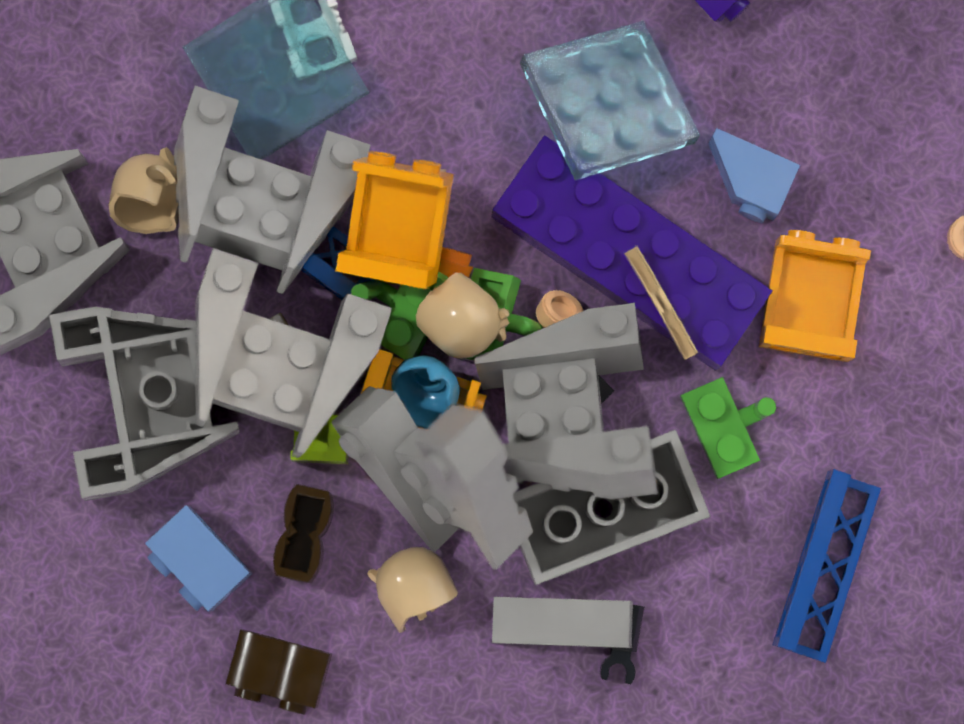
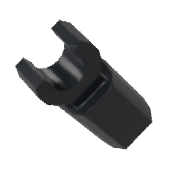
[599,605,644,684]

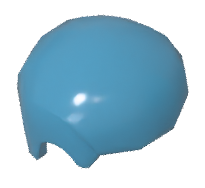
[392,355,460,429]

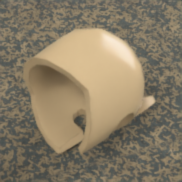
[109,147,179,234]
[416,273,510,359]
[368,547,458,633]

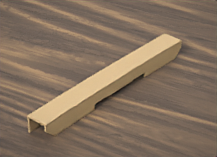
[624,245,698,360]

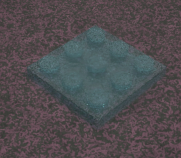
[183,0,370,160]
[519,21,700,180]

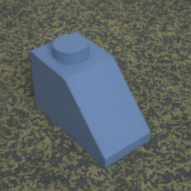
[709,128,800,223]

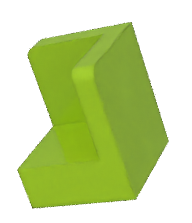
[290,415,348,464]

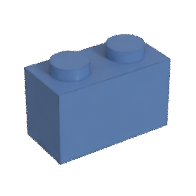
[145,505,253,611]

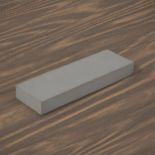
[492,597,633,648]

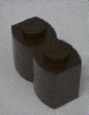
[273,484,334,583]
[225,630,332,715]

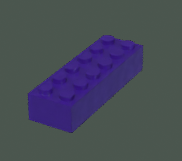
[491,135,773,371]

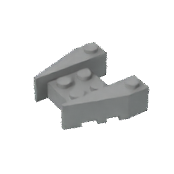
[174,86,371,294]
[0,149,130,355]
[195,248,392,458]
[474,303,658,499]
[49,307,240,501]
[331,386,533,570]

